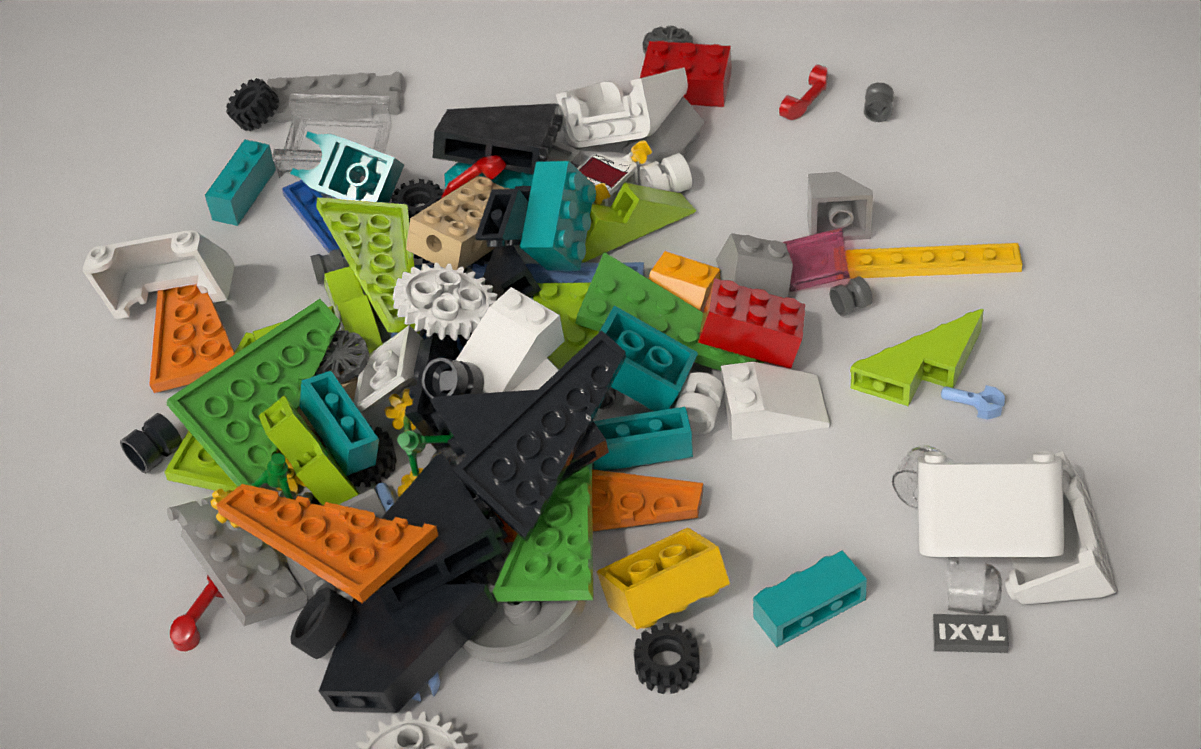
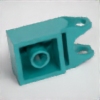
[290,131,405,203]

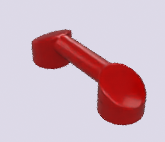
[779,64,828,120]
[441,156,507,199]
[169,575,224,652]

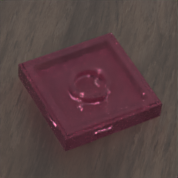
[783,228,850,292]

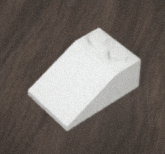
[456,287,564,393]
[353,325,423,413]
[721,362,829,440]

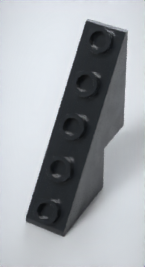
[475,186,531,247]
[459,245,541,346]

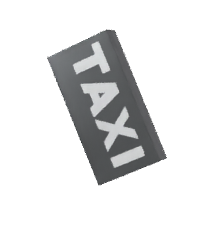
[933,614,1009,653]

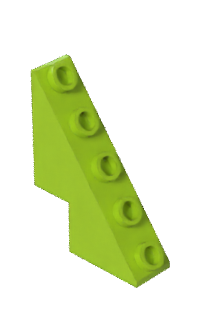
[582,182,696,263]
[324,266,383,367]
[850,309,984,407]
[258,395,360,505]

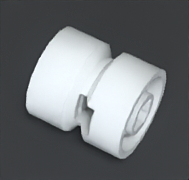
[639,153,692,193]
[675,372,724,435]

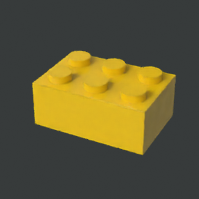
[596,527,730,630]

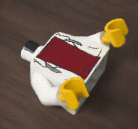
[571,140,652,207]

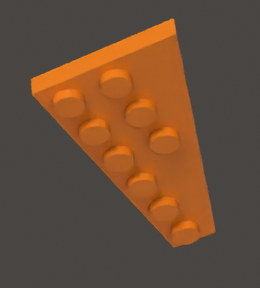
[149,284,235,393]
[495,469,704,543]
[216,484,438,603]

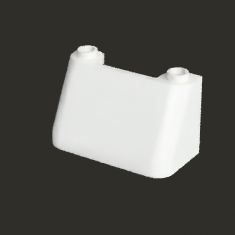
[556,68,688,148]
[82,230,234,319]
[918,451,1064,557]
[1005,451,1117,605]

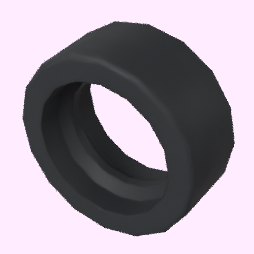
[290,587,353,659]

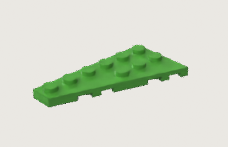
[575,252,764,371]
[492,463,593,602]

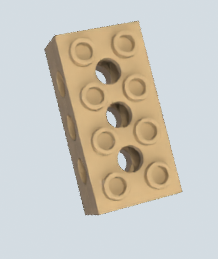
[406,176,509,270]

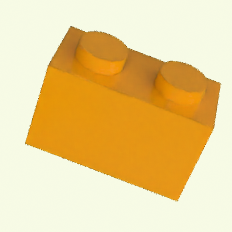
[648,251,720,312]

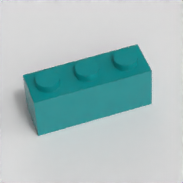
[205,139,276,226]
[299,371,379,476]
[593,407,693,471]
[753,550,867,647]

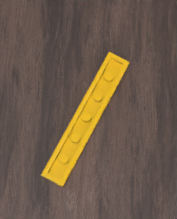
[834,243,1022,279]

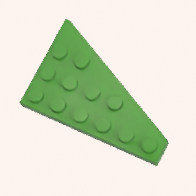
[166,299,341,487]

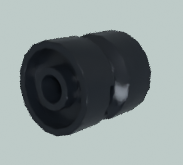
[421,358,484,399]
[120,413,183,474]

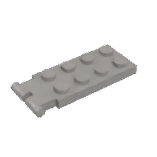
[267,71,403,122]
[167,496,308,626]

